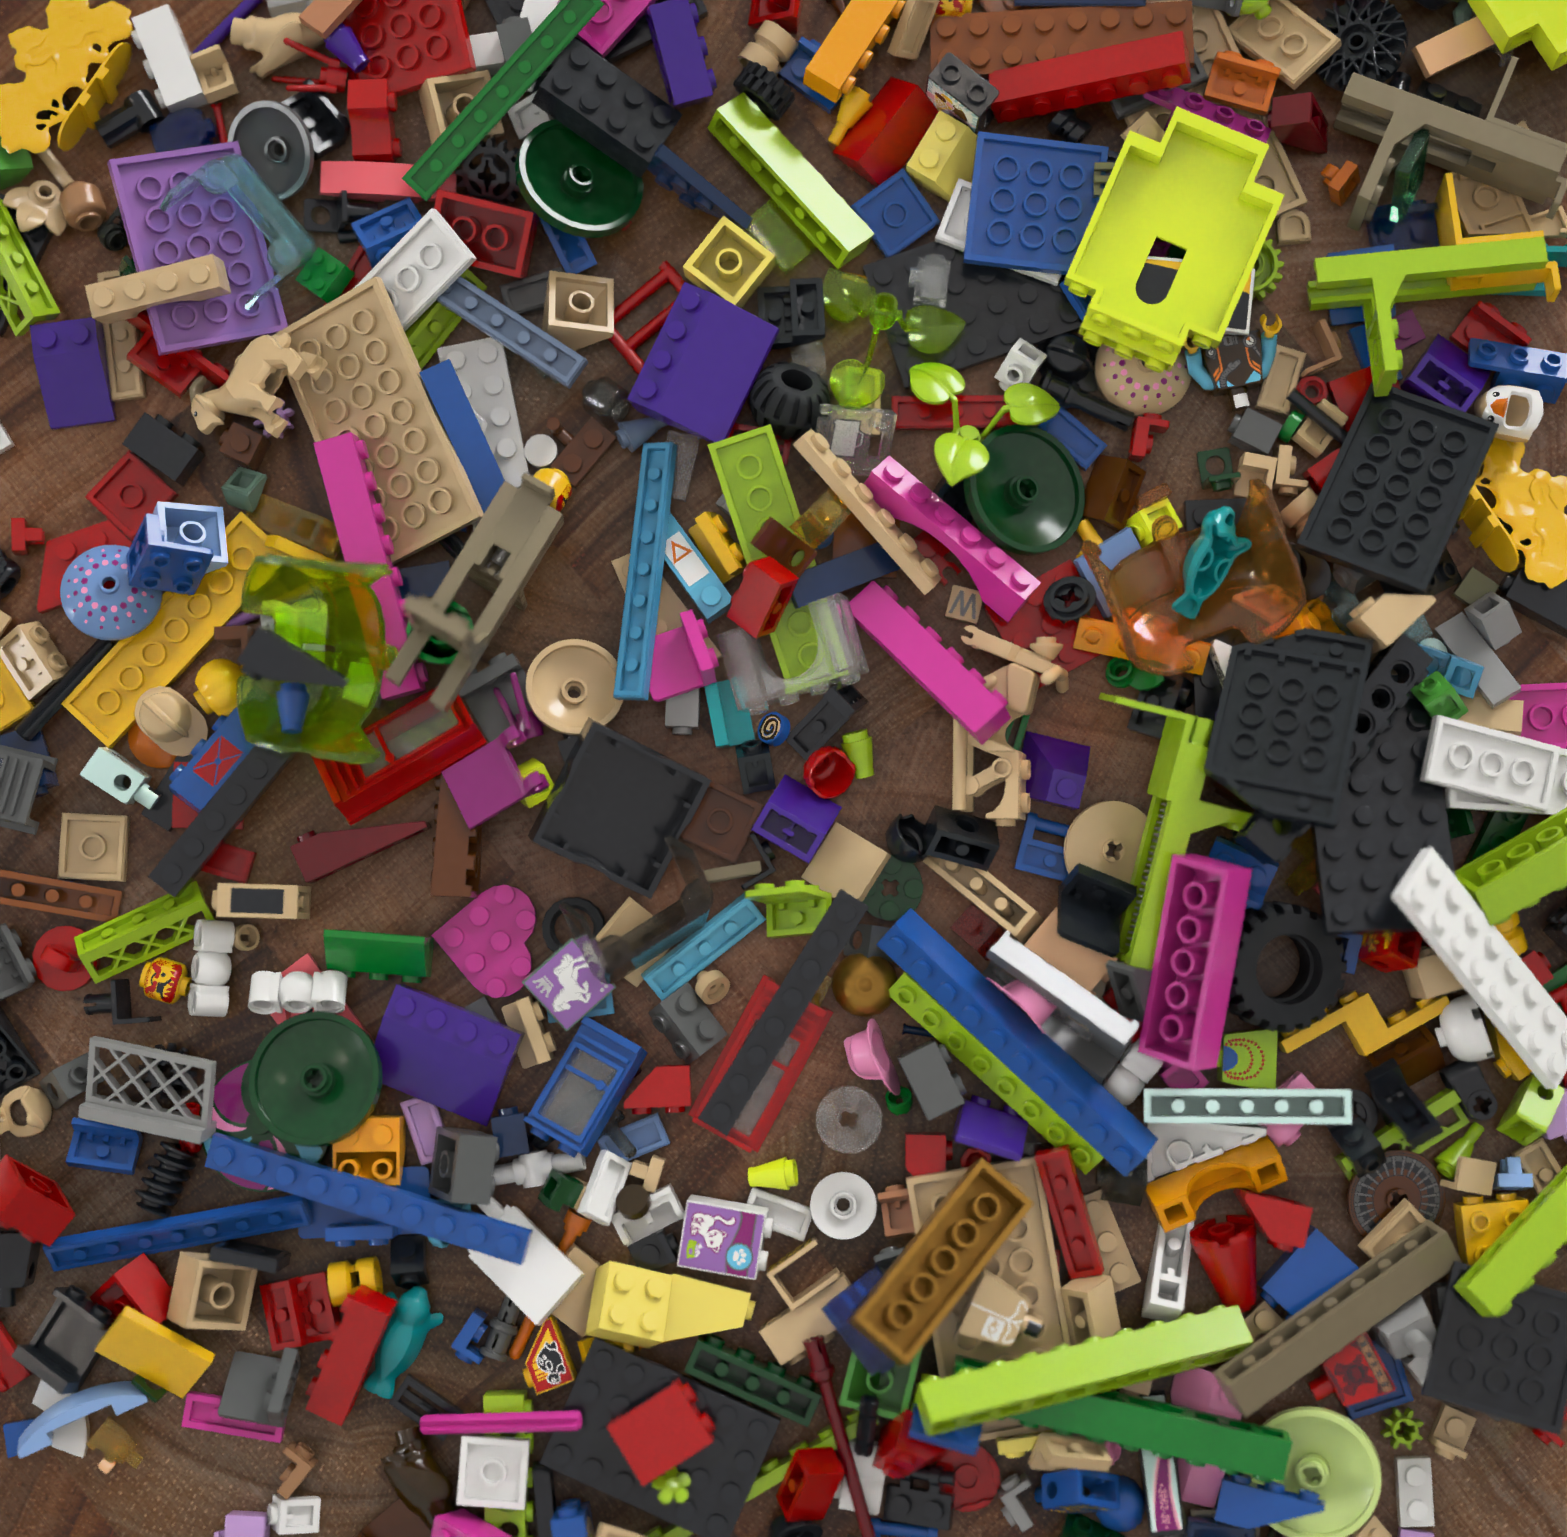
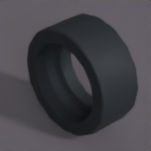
[542,897,606,955]

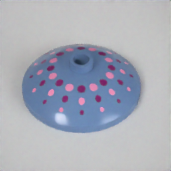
[60,545,162,640]

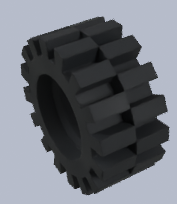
[733,61,795,121]

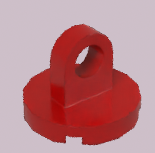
[32,926,101,991]

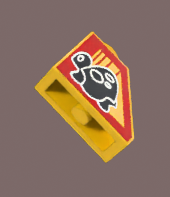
[523,1314,578,1395]

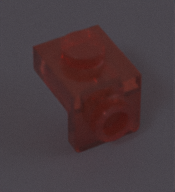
[950,904,1005,961]

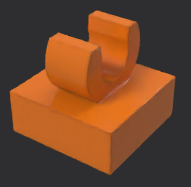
[1321,160,1361,206]

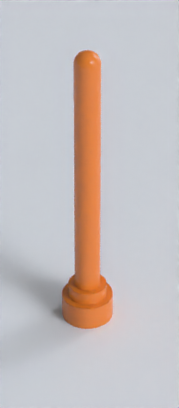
[509,1208,592,1360]

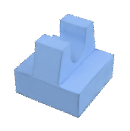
[1492,1157,1533,1190]

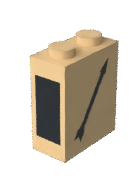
[212,883,311,919]

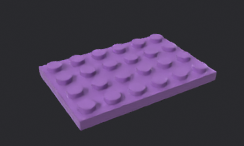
[107,141,288,356]

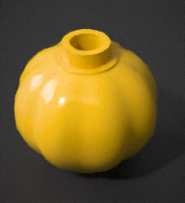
[193,658,255,717]

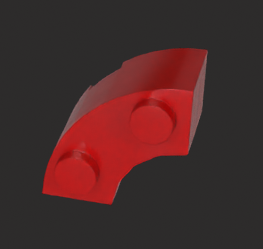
[347,79,402,163]

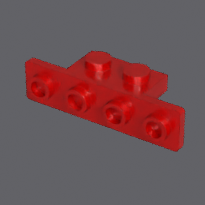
[126,310,230,398]

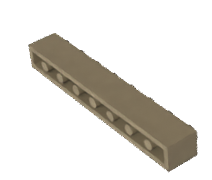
[1213,1219,1462,1418]

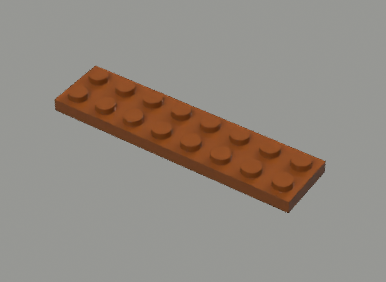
[930,0,1194,79]

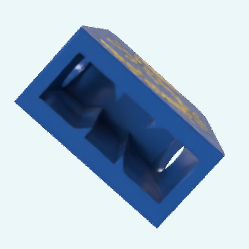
[1034,1468,1120,1514]

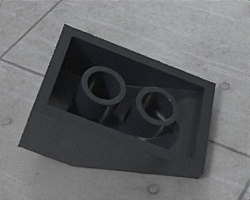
[237,626,351,687]

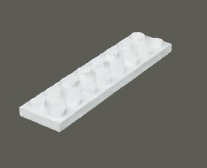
[1391,847,1567,1089]

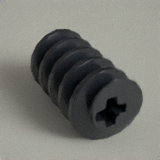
[135,1141,199,1218]

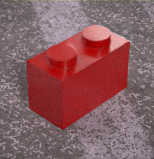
[727,556,799,639]
[776,1447,845,1522]

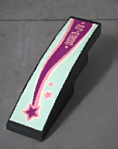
[1137,1389,1185,1537]

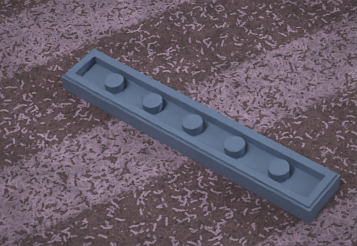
[436,276,588,389]

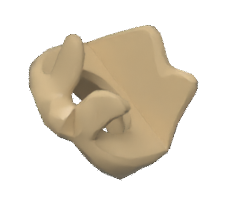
[0,1086,52,1138]

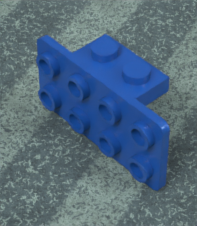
[298,1166,431,1247]

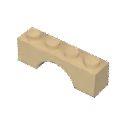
[85,254,231,325]

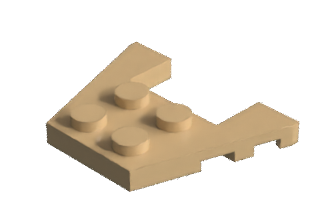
[1451,120,1567,238]

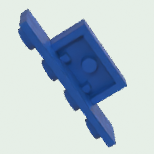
[1468,338,1567,404]

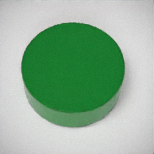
[1278,410,1305,444]

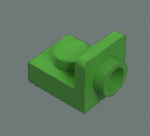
[1411,671,1469,720]

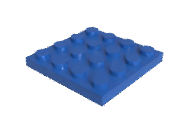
[963,131,1109,275]

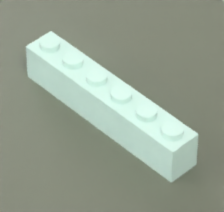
[1143,1088,1352,1124]

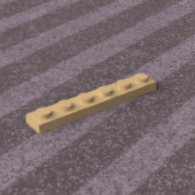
[793,429,942,595]

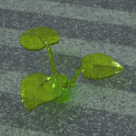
[823,267,966,409]

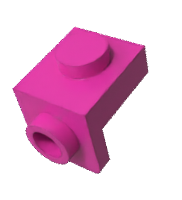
[1157,1061,1210,1088]

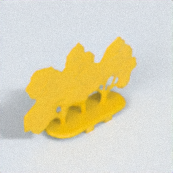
[0,0,133,154]
[1457,437,1567,589]

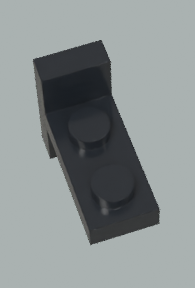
[786,679,869,761]
[1364,1057,1443,1149]

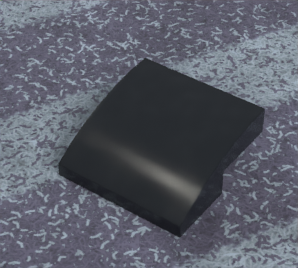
[757,278,825,350]

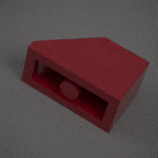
[1267,92,1329,154]

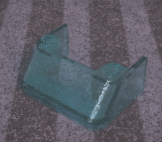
[159,153,316,311]

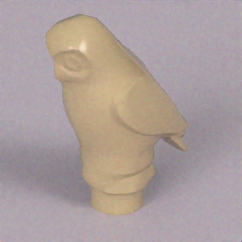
[230,12,324,79]

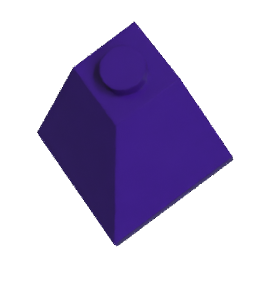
[1021,731,1090,811]

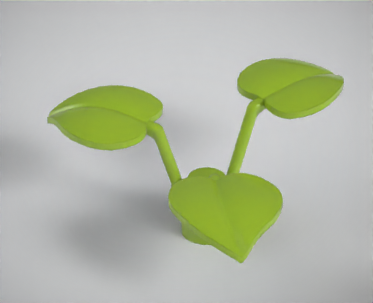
[909,362,1061,487]

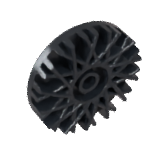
[1315,0,1408,92]

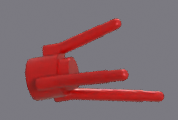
[271,38,348,94]

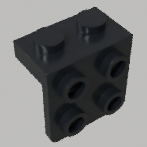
[1057,863,1137,957]

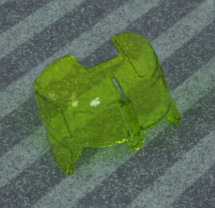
[237,554,398,764]

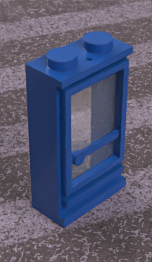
[524,1016,648,1158]

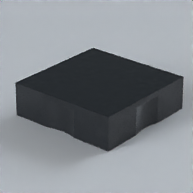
[528,717,712,899]

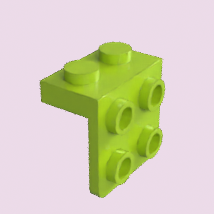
[745,880,832,939]

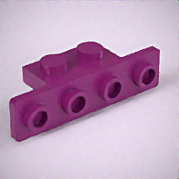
[1143,87,1271,143]

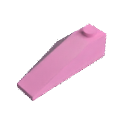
[1170,1366,1242,1508]

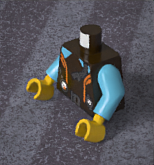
[1183,313,1282,411]

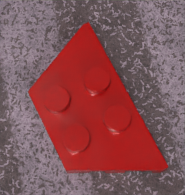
[37,520,132,614]

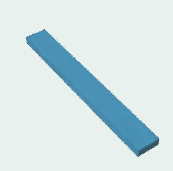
[613,442,677,701]

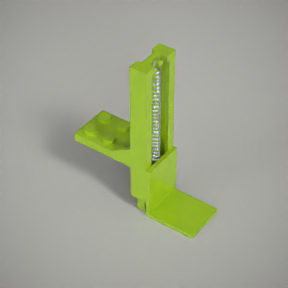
[1099,692,1281,971]

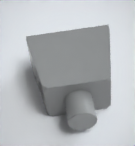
[1367,1293,1437,1359]

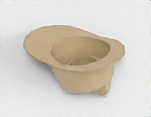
[134,686,208,757]

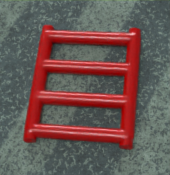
[608,260,687,376]

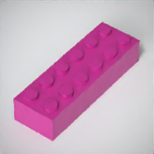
[1138,854,1252,1071]

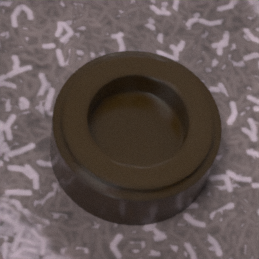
[616,1184,651,1220]

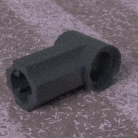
[94,89,165,149]

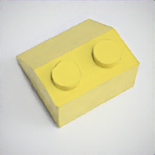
[906,110,977,202]

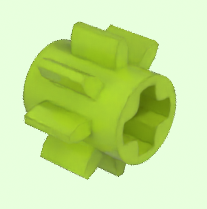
[1380,1407,1424,1450]

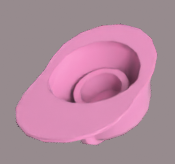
[986,977,1057,1034]
[844,1019,901,1095]

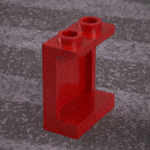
[607,1378,716,1486]

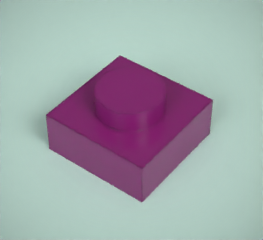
[1392,309,1426,351]

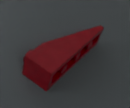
[290,821,432,884]

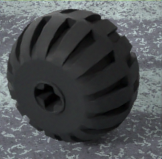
[749,361,830,440]

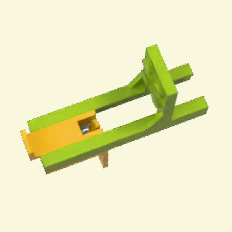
[1306,173,1561,397]

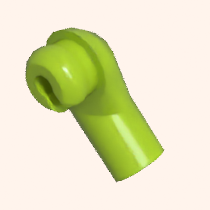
[1226,0,1271,20]

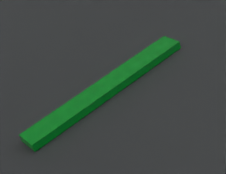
[402,0,604,202]

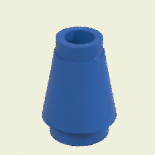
[276,682,310,734]

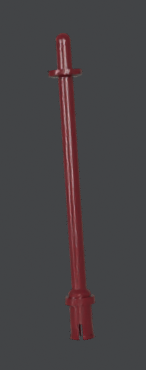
[803,1335,876,1537]

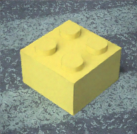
[683,215,776,308]
[586,1261,672,1349]

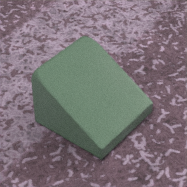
[221,466,267,512]

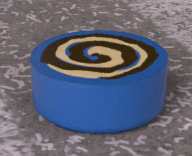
[758,712,790,747]

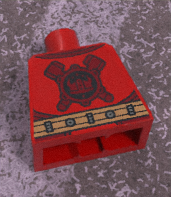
[1307,1332,1397,1407]

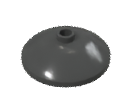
[227,100,314,201]

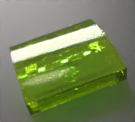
[745,199,818,274]

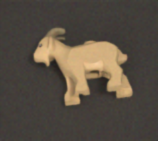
[189,332,328,439]

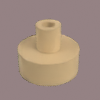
[695,970,730,1004]

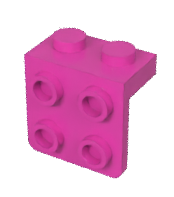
[649,609,719,702]

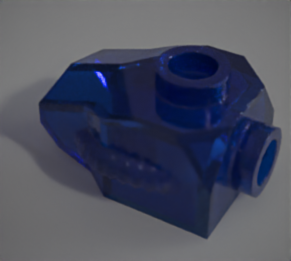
[149,108,217,153]

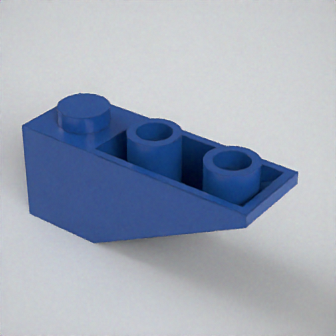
[1215,1473,1326,1529]

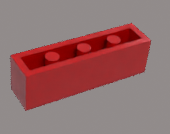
[305,1284,398,1426]

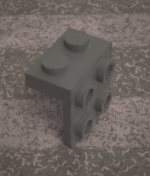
[459,652,531,742]

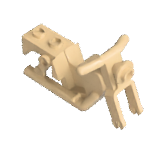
[952,625,1069,827]

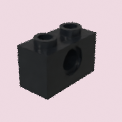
[923,805,1000,871]

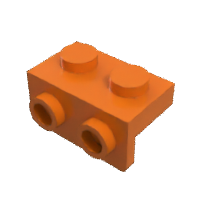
[1203,51,1281,116]

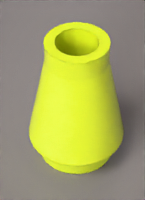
[748,1157,798,1190]

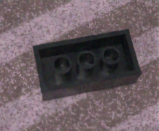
[532,38,683,179]

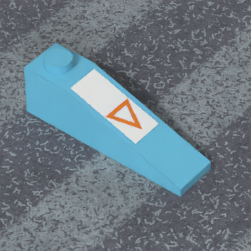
[664,512,732,624]

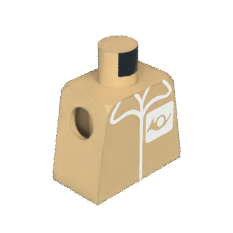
[956,1268,1043,1347]

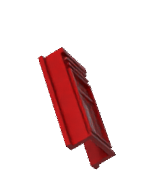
[311,686,488,826]
[688,974,834,1153]

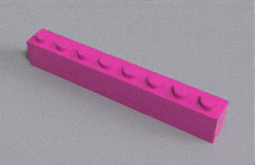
[313,432,429,701]

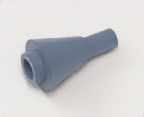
[615,417,668,452]

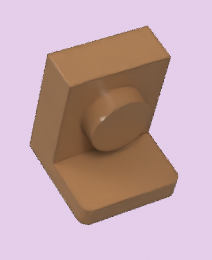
[276,1441,318,1500]

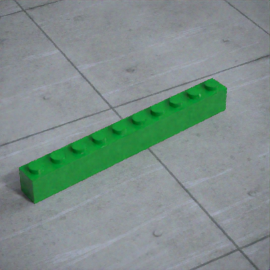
[951,1354,1292,1483]

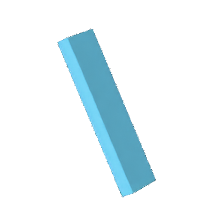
[641,892,766,1001]

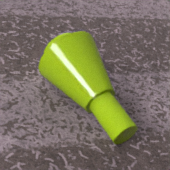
[1434,1122,1485,1180]

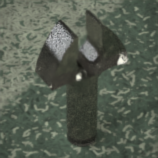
[589,1108,637,1158]

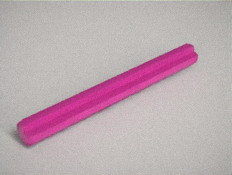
[420,1411,583,1435]

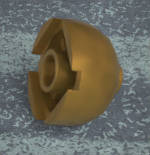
[832,953,897,1017]

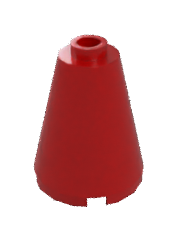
[1189,1214,1257,1313]

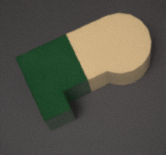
[537,1168,591,1220]

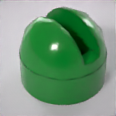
[885,1086,913,1116]

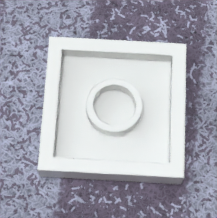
[456,1434,531,1510]

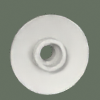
[810,1172,877,1240]

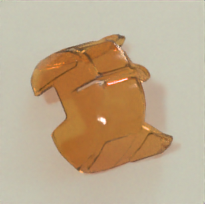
[1080,478,1307,676]

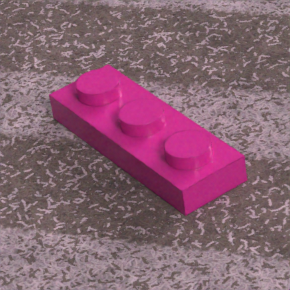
[181,1391,287,1443]

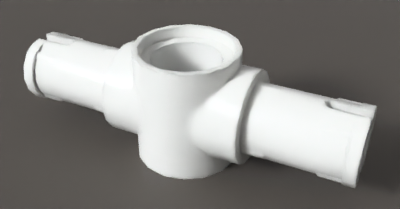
[493,1149,586,1188]

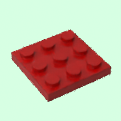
[983,559,1105,689]

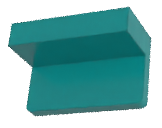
[704,678,755,749]

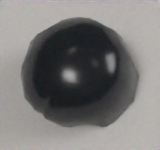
[885,814,929,863]

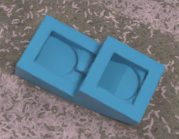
[1417,643,1484,699]

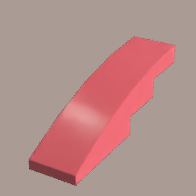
[319,161,457,204]

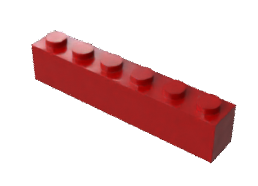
[989,30,1191,123]

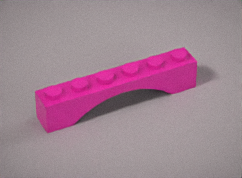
[864,455,1041,622]

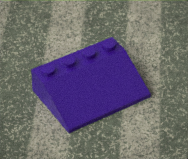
[627,282,780,443]
[374,983,525,1126]

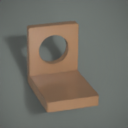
[1299,318,1343,380]

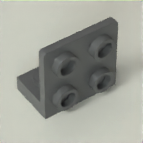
[218,1347,301,1428]

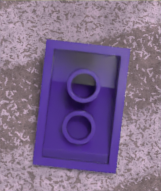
[30,317,116,430]

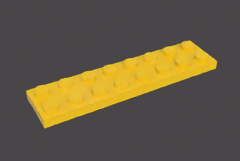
[61,512,291,749]

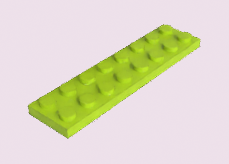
[708,424,853,697]

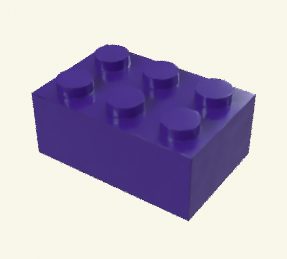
[645,0,717,110]

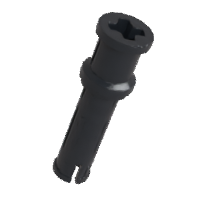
[1038,368,1134,432]

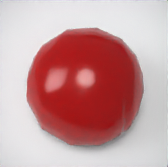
[803,746,856,799]

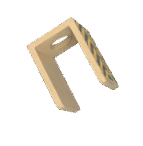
[766,1236,840,1311]

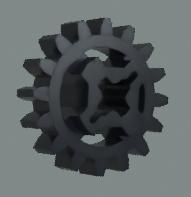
[455,136,521,205]

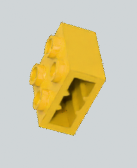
[1453,1191,1529,1266]

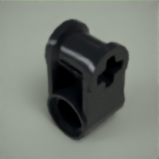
[1439,1060,1498,1120]

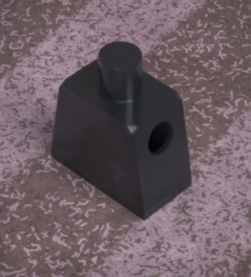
[0,1230,41,1307]

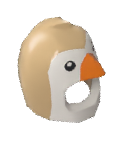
[1474,385,1543,443]

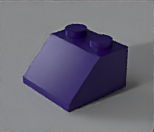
[951,1095,1028,1162]

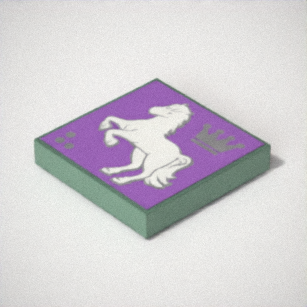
[522,937,616,1032]

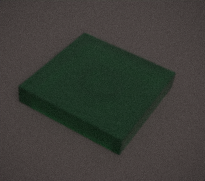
[1389,128,1430,223]

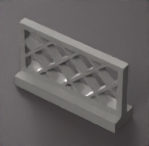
[78,1036,217,1144]

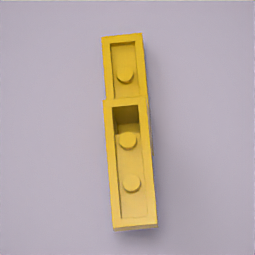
[1277,990,1450,1056]

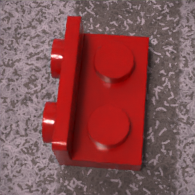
[1448,301,1532,373]

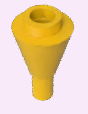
[827,86,873,146]

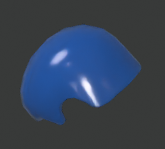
[1096,1475,1146,1532]

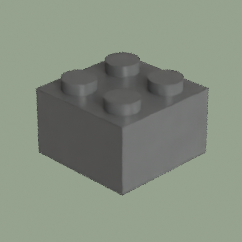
[896,1039,967,1121]
[428,1126,500,1205]

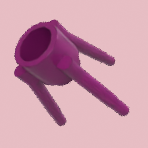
[493,672,546,739]

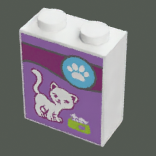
[677,1194,774,1280]

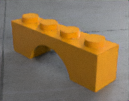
[1143,1135,1288,1233]

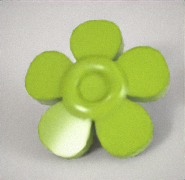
[652,1467,691,1504]

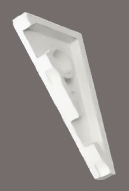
[1144,1123,1267,1182]

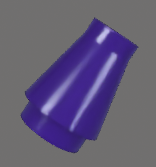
[323,23,370,73]

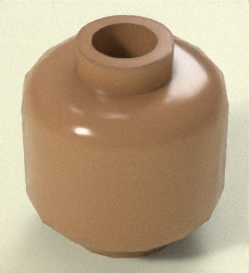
[59,181,107,232]

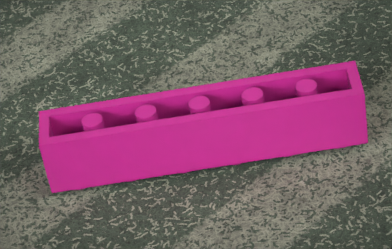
[845,580,1011,745]

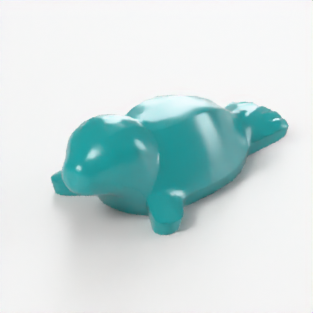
[1171,506,1252,619]
[363,1286,444,1399]

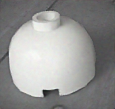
[1435,994,1495,1062]

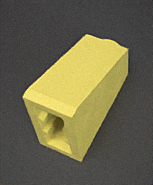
[663,1273,756,1342]

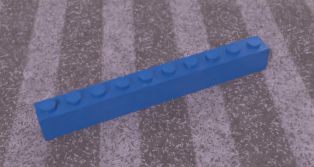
[876,908,1158,1177]

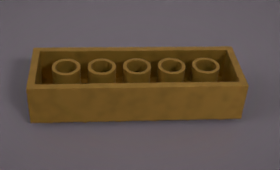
[847,1158,1034,1367]

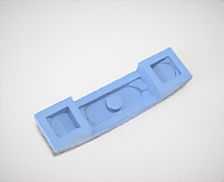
[17,1381,148,1459]

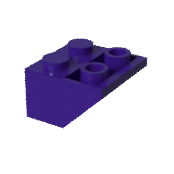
[1400,334,1491,413]
[751,774,842,864]

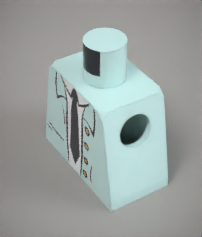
[79,747,162,810]

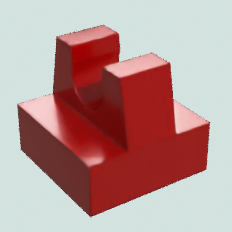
[11,518,45,555]

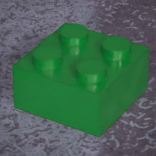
[295,247,355,304]

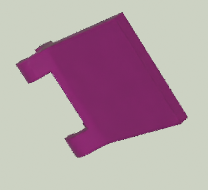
[441,725,550,830]

